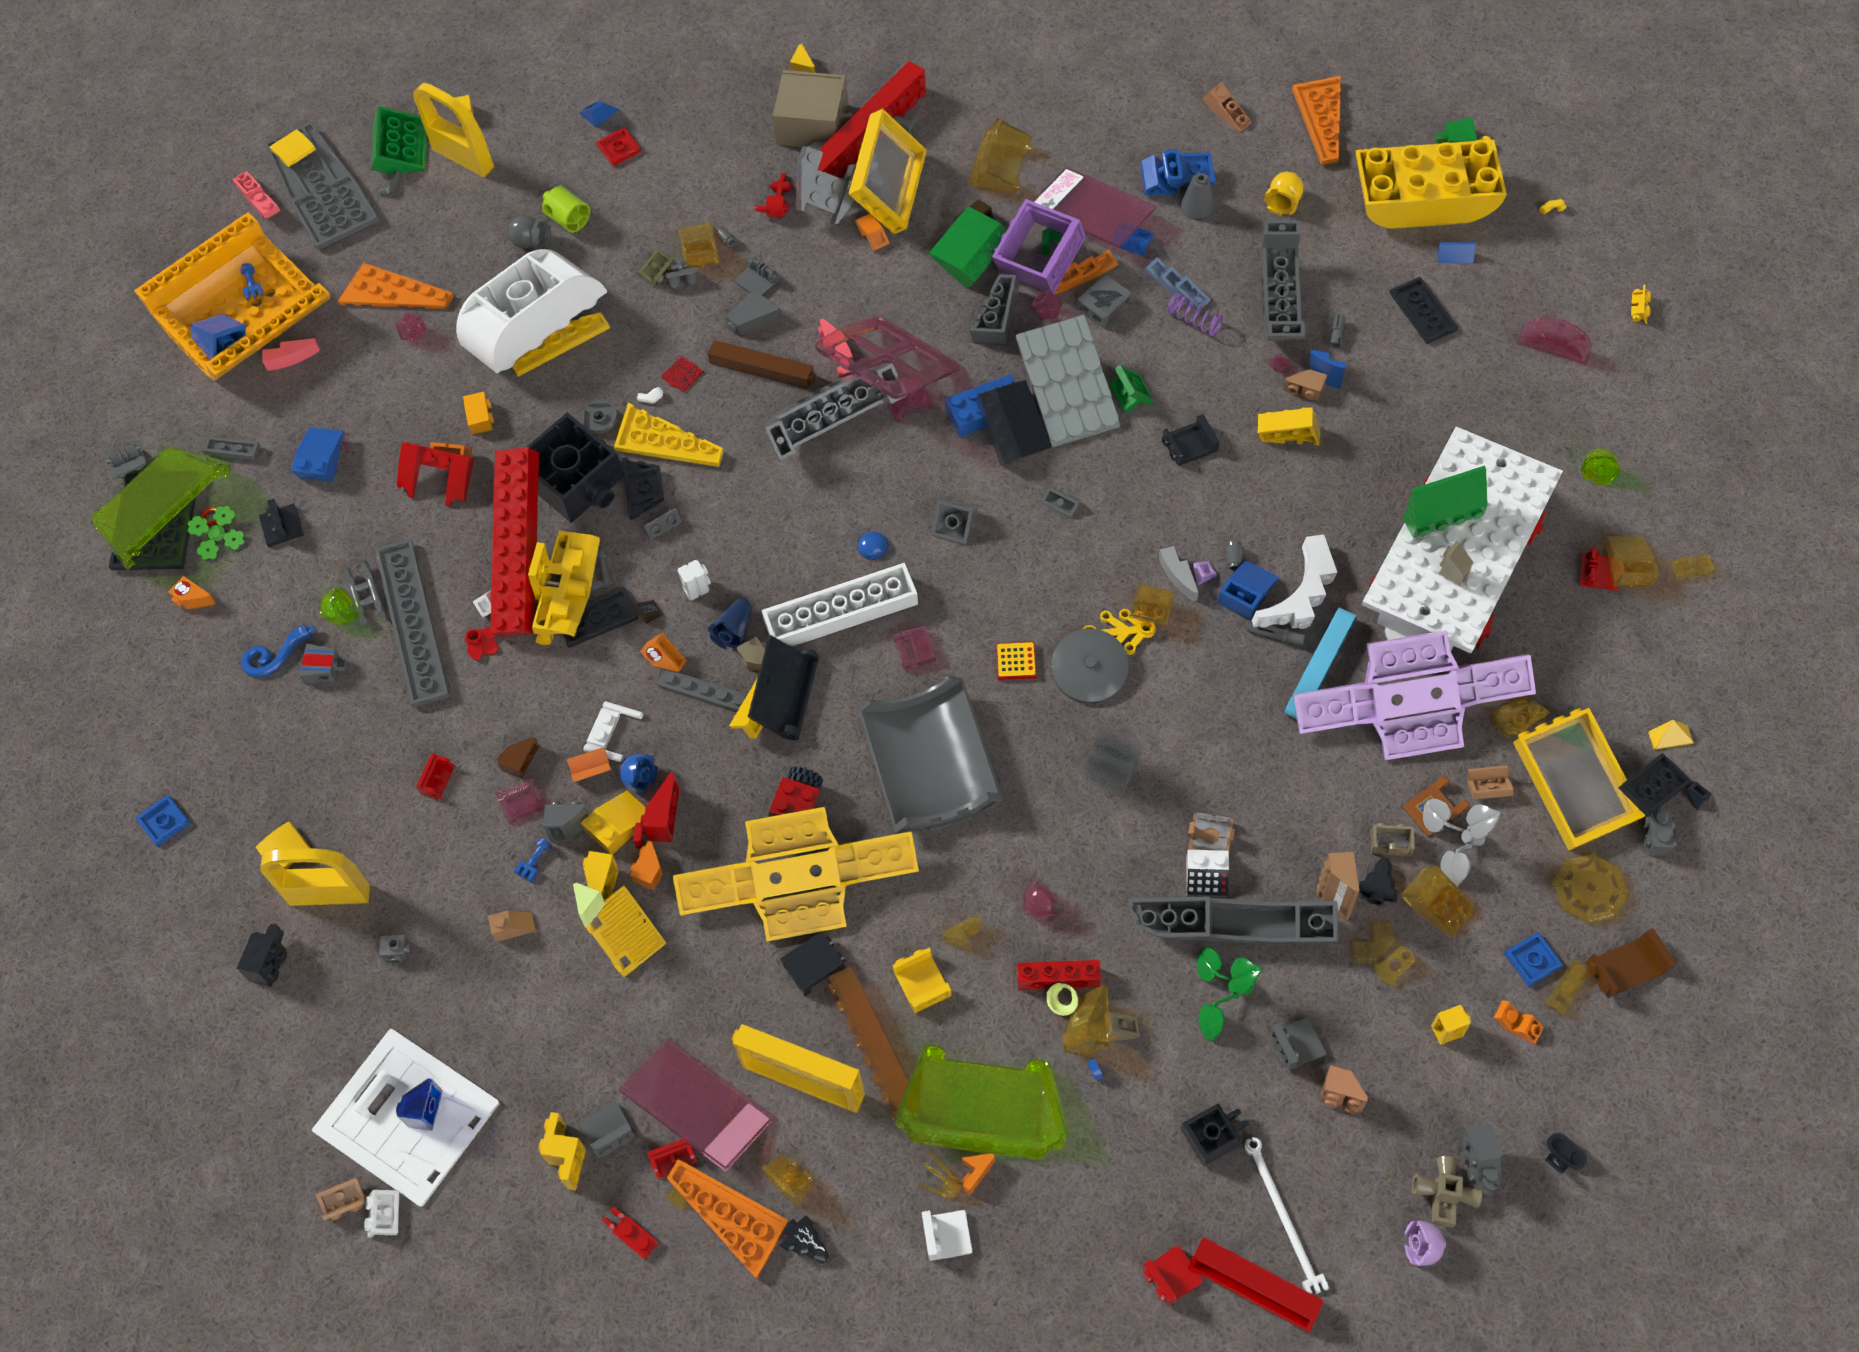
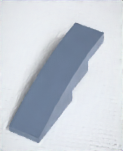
[1144,257,1211,311]

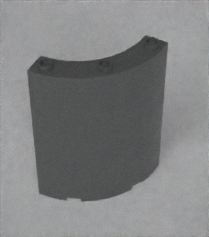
[858,676,1003,834]

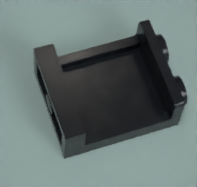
[1161,414,1219,466]
[780,932,846,996]

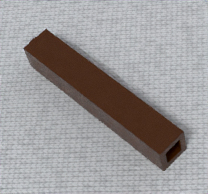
[708,340,816,389]

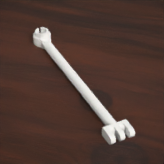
[1244,1137,1329,1294]

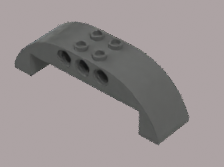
[1262,220,1305,341]
[764,363,907,461]

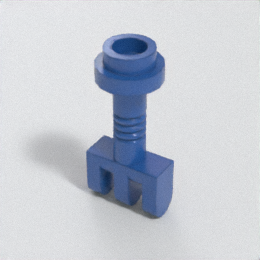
[240,263,264,300]
[514,838,551,882]

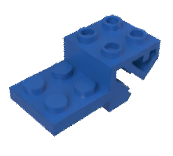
[1140,150,1216,196]

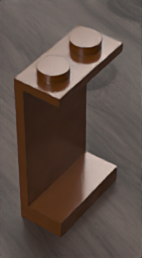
[1585,928,1677,999]

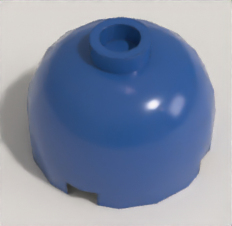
[620,754,658,793]

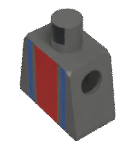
[299,644,348,684]

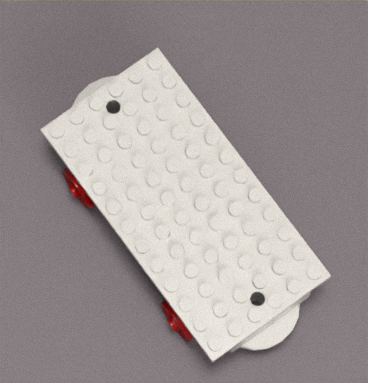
[1362,427,1563,654]

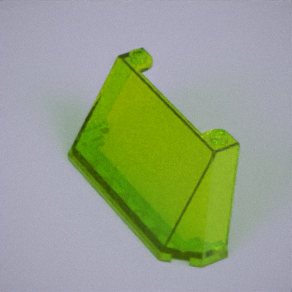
[91,446,232,570]
[895,1044,1068,1160]

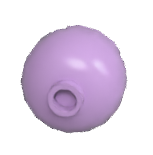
[1405,1221,1446,1266]

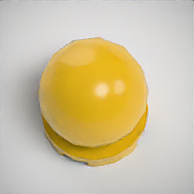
[1263,171,1304,216]

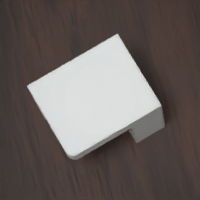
[473,590,491,618]

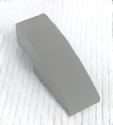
[1159,546,1198,601]

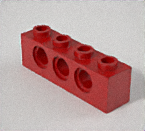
[1017,960,1101,990]

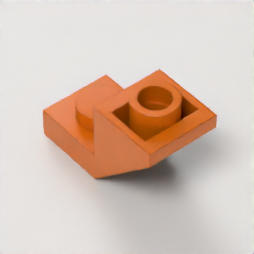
[855,214,890,251]
[1494,1000,1544,1045]

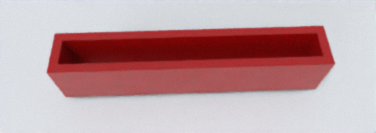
[1188,1237,1324,1332]

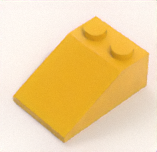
[581,790,646,855]
[583,851,619,924]

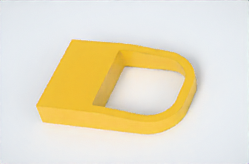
[413,83,494,178]
[260,848,370,906]

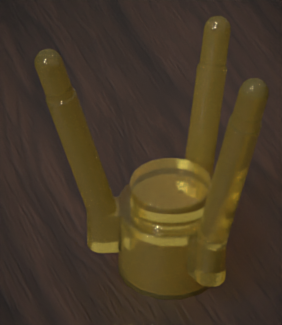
[918,1151,963,1200]

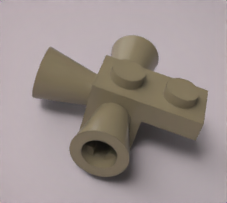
[1412,1156,1482,1228]

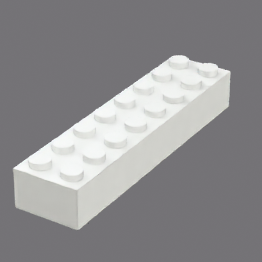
[762,563,918,647]

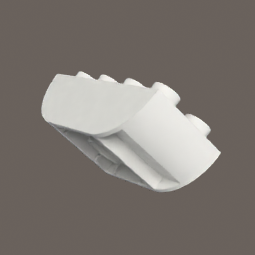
[456,249,607,374]

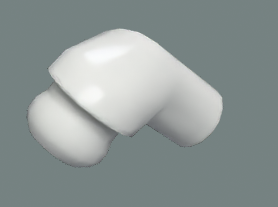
[637,387,663,404]

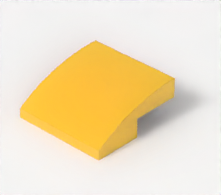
[269,129,316,167]
[256,821,311,869]

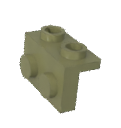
[637,248,676,287]

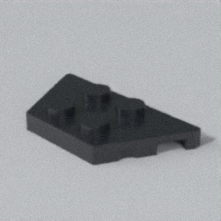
[622,457,664,520]

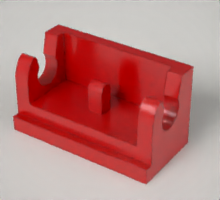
[416,753,455,800]
[647,1137,698,1179]

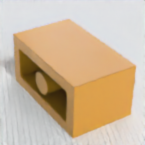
[463,392,495,435]

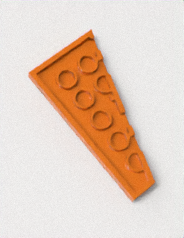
[1292,76,1341,166]
[338,263,454,309]
[667,1159,789,1280]

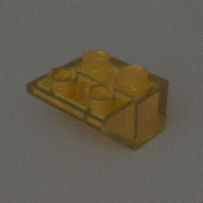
[1129,583,1175,626]
[1491,695,1549,738]

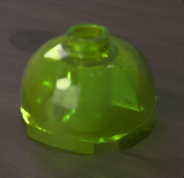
[1581,448,1620,486]
[319,588,356,626]

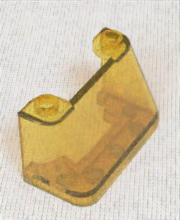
[968,118,1033,194]

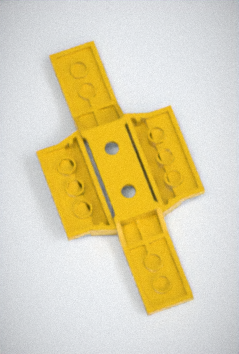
[673,807,919,941]

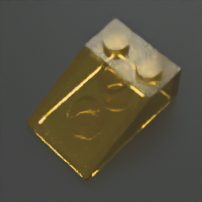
[1063,985,1109,1056]

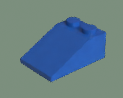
[291,427,344,482]

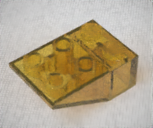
[678,222,720,269]
[1605,536,1659,587]
[1401,866,1477,939]

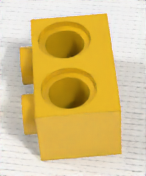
[1431,1005,1471,1045]

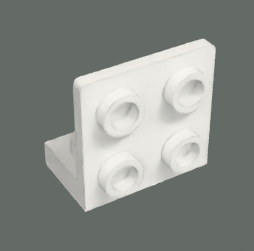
[922,1210,972,1261]

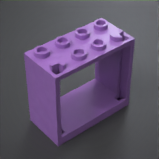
[992,199,1086,295]

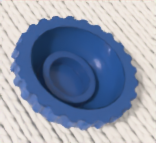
[857,531,889,560]

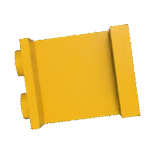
[892,948,952,1013]

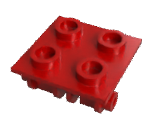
[1579,548,1620,591]

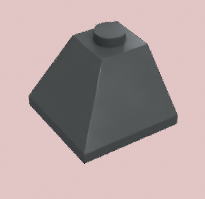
[931,499,979,544]

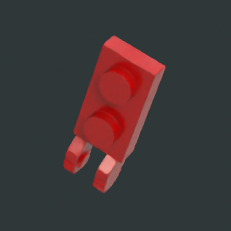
[601,1206,659,1260]

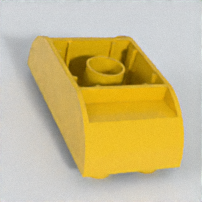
[1355,140,1507,229]

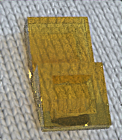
[1670,554,1715,579]

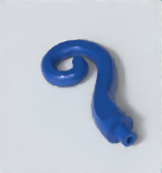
[241,625,317,677]

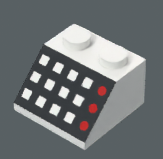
[1186,850,1229,897]

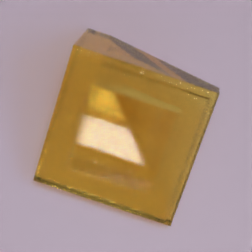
[665,1187,691,1211]

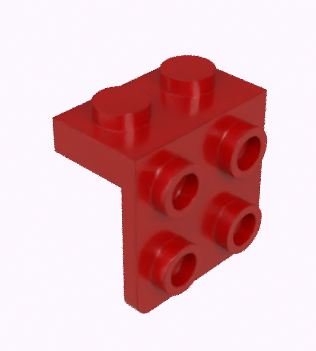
[1142,1246,1202,1307]

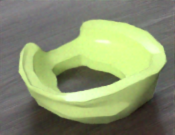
[1046,983,1079,1016]

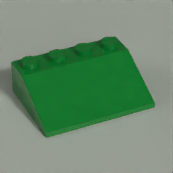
[371,106,427,174]
[928,206,1007,289]
[1403,465,1488,538]

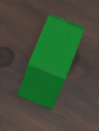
[1042,228,1064,255]

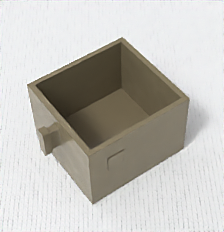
[772,70,853,147]

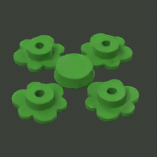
[188,506,244,560]

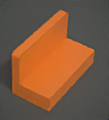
[567,747,611,782]

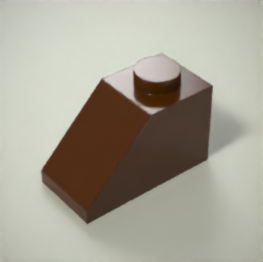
[498,737,539,779]

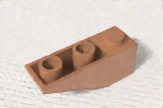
[1202,82,1252,132]

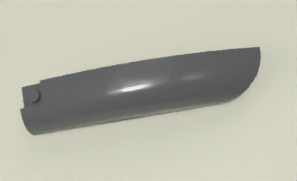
[1128,897,1339,944]

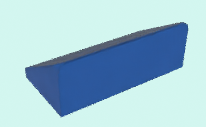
[1437,242,1476,263]

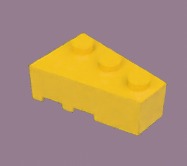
[1258,407,1320,445]

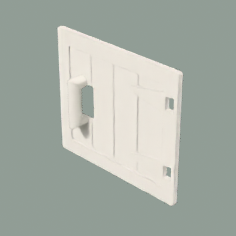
[312,1029,500,1207]

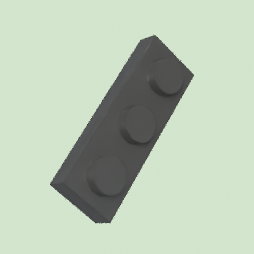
[202,436,261,461]

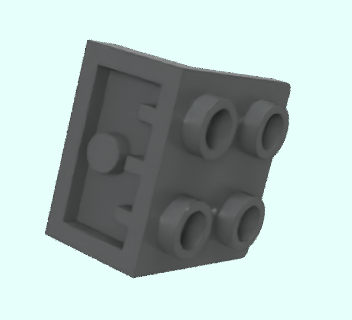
[1270,1018,1326,1071]

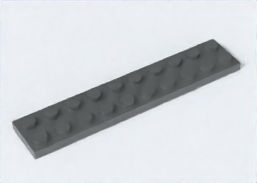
[375,538,450,708]

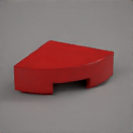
[633,823,645,849]

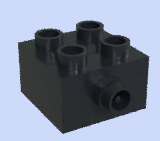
[527,412,624,523]

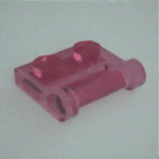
[892,625,936,671]
[496,777,545,824]

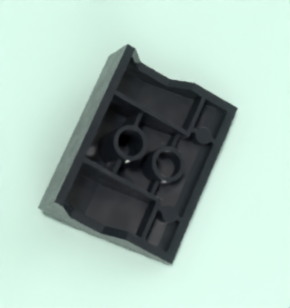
[975,380,1052,466]

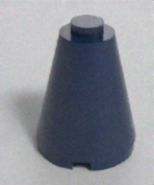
[708,599,752,651]

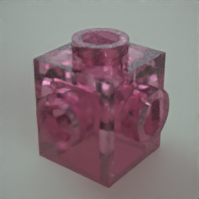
[1031,290,1063,320]
[395,313,426,342]

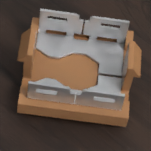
[1188,812,1235,851]

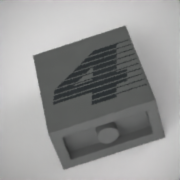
[1077,274,1132,328]

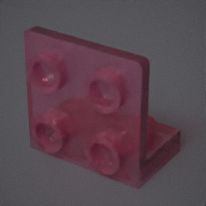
[887,380,934,421]

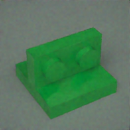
[1110,365,1154,413]

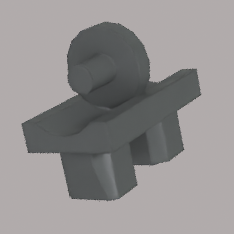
[666,259,698,289]

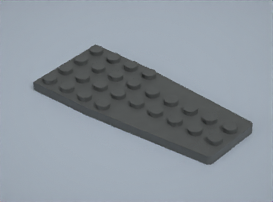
[266,122,379,250]

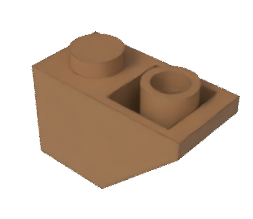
[1284,369,1327,401]

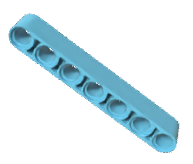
[1284,607,1357,720]

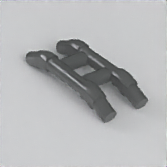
[343,561,385,624]

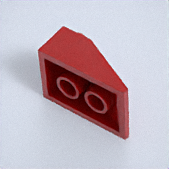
[641,772,680,842]

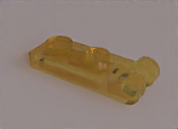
[1544,959,1590,1016]

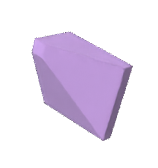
[1193,561,1217,585]

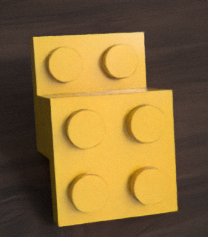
[539,1112,586,1191]

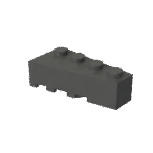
[970,274,1019,345]

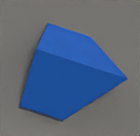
[579,100,620,127]

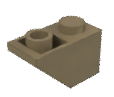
[1440,541,1473,586]
[737,637,766,672]

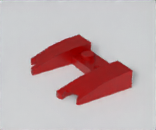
[397,442,475,506]

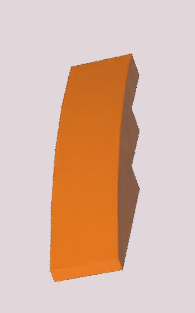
[1054,249,1118,295]

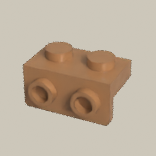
[1467,765,1514,799]
[316,1176,366,1221]

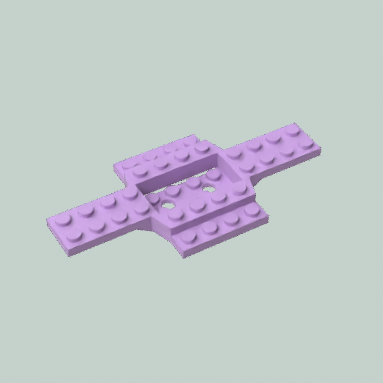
[1293,630,1536,760]

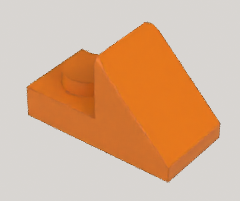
[962,1153,995,1195]

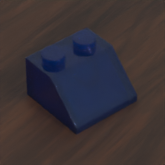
[396,1078,443,1131]

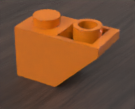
[629,841,663,891]

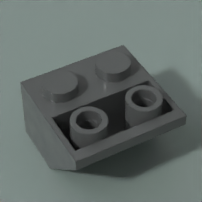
[543,802,589,842]

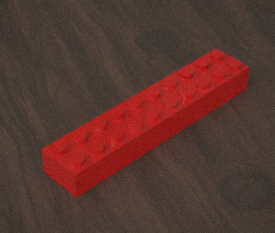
[818,61,926,179]
[490,447,539,637]

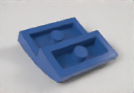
[1308,350,1346,389]

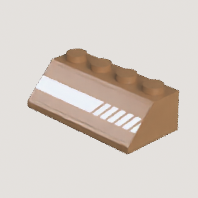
[1316,852,1359,920]

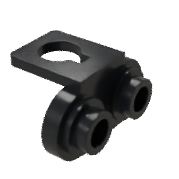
[1545,1132,1588,1174]

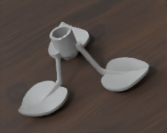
[1423,799,1501,888]

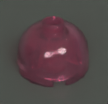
[1022,879,1060,921]

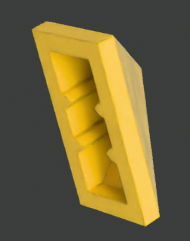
[1648,720,1694,750]

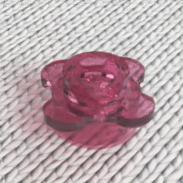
[1269,354,1290,372]

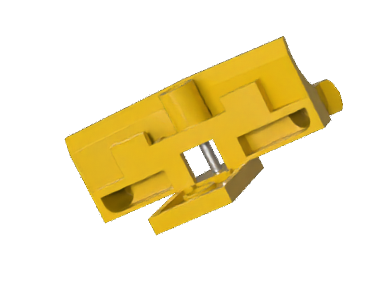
[528,530,600,645]

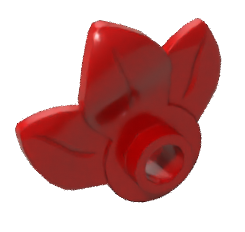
[465,627,498,661]

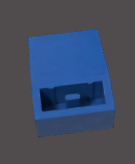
[1218,560,1279,620]

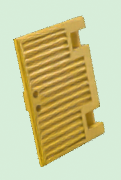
[581,886,666,977]

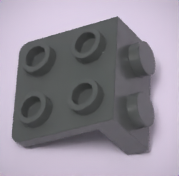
[580,1102,636,1158]

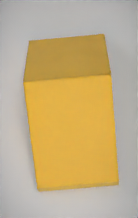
[790,44,815,73]

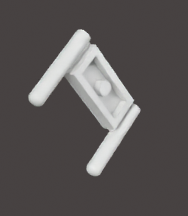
[583,701,643,762]

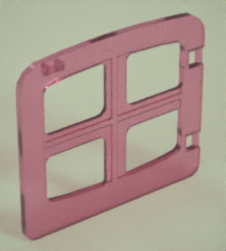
[815,317,961,399]

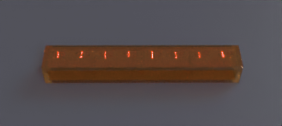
[828,967,923,1127]

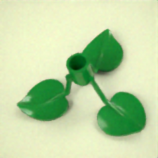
[1197,947,1262,1042]

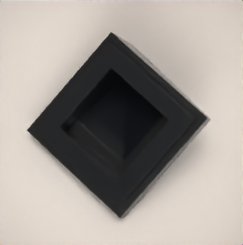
[1686,781,1712,810]

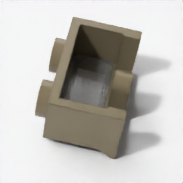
[1371,823,1415,856]

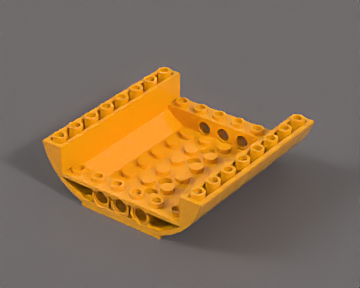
[134,212,330,381]

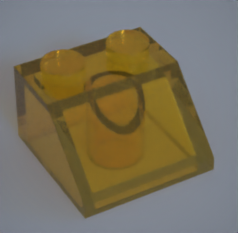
[762,1155,814,1207]

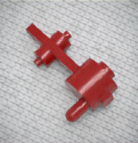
[754,173,793,218]

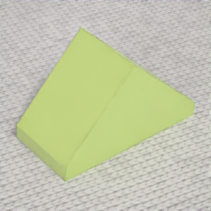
[573,883,605,927]

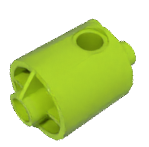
[542,185,591,233]

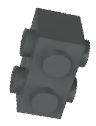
[1643,809,1677,856]

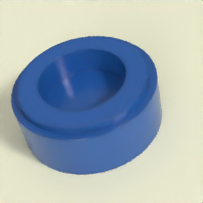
[1087,1058,1103,1080]

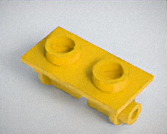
[1631,284,1651,324]

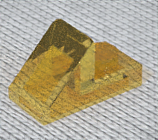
[941,914,981,950]

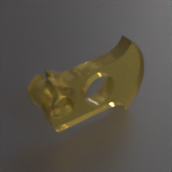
[1374,946,1416,986]

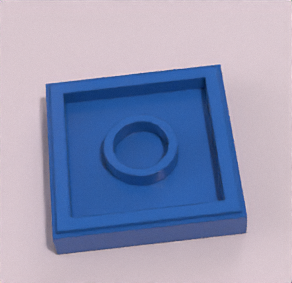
[136,794,190,847]
[1504,932,1564,987]

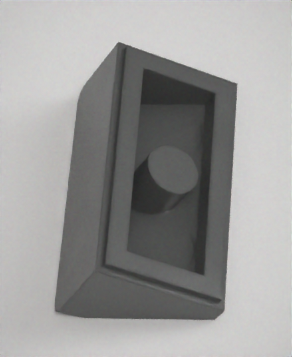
[1041,486,1083,518]

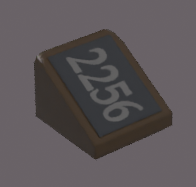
[636,600,663,624]

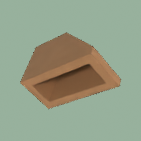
[488,910,536,942]

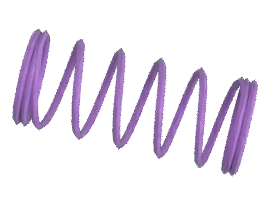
[1167,292,1223,336]

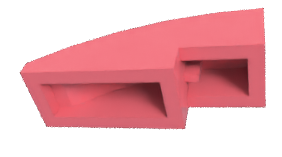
[262,338,320,371]

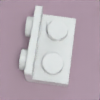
[364,1190,399,1237]

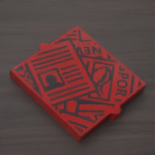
[661,356,703,392]

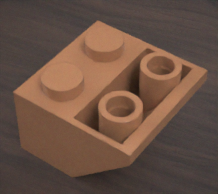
[1320,1065,1368,1114]

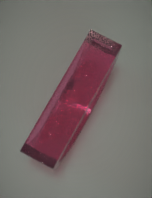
[1516,317,1592,365]

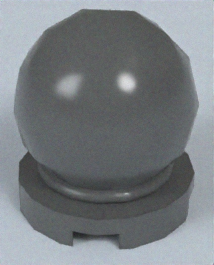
[507,215,551,251]

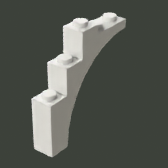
[1252,535,1337,629]

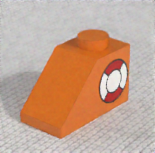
[168,576,216,609]
[640,632,687,672]

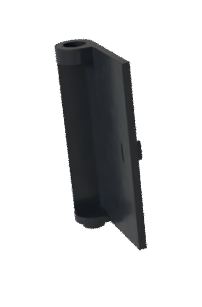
[747,635,820,741]

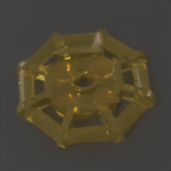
[1552,852,1630,925]

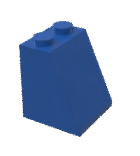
[191,314,246,360]

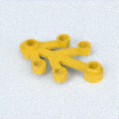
[1083,609,1156,655]

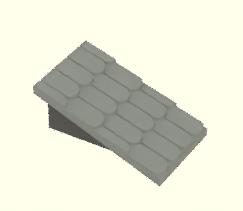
[1016,315,1120,447]

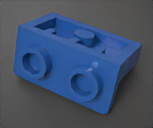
[1112,222,1154,256]

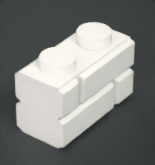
[678,560,711,601]

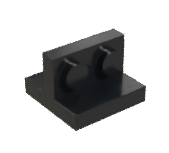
[259,499,304,547]

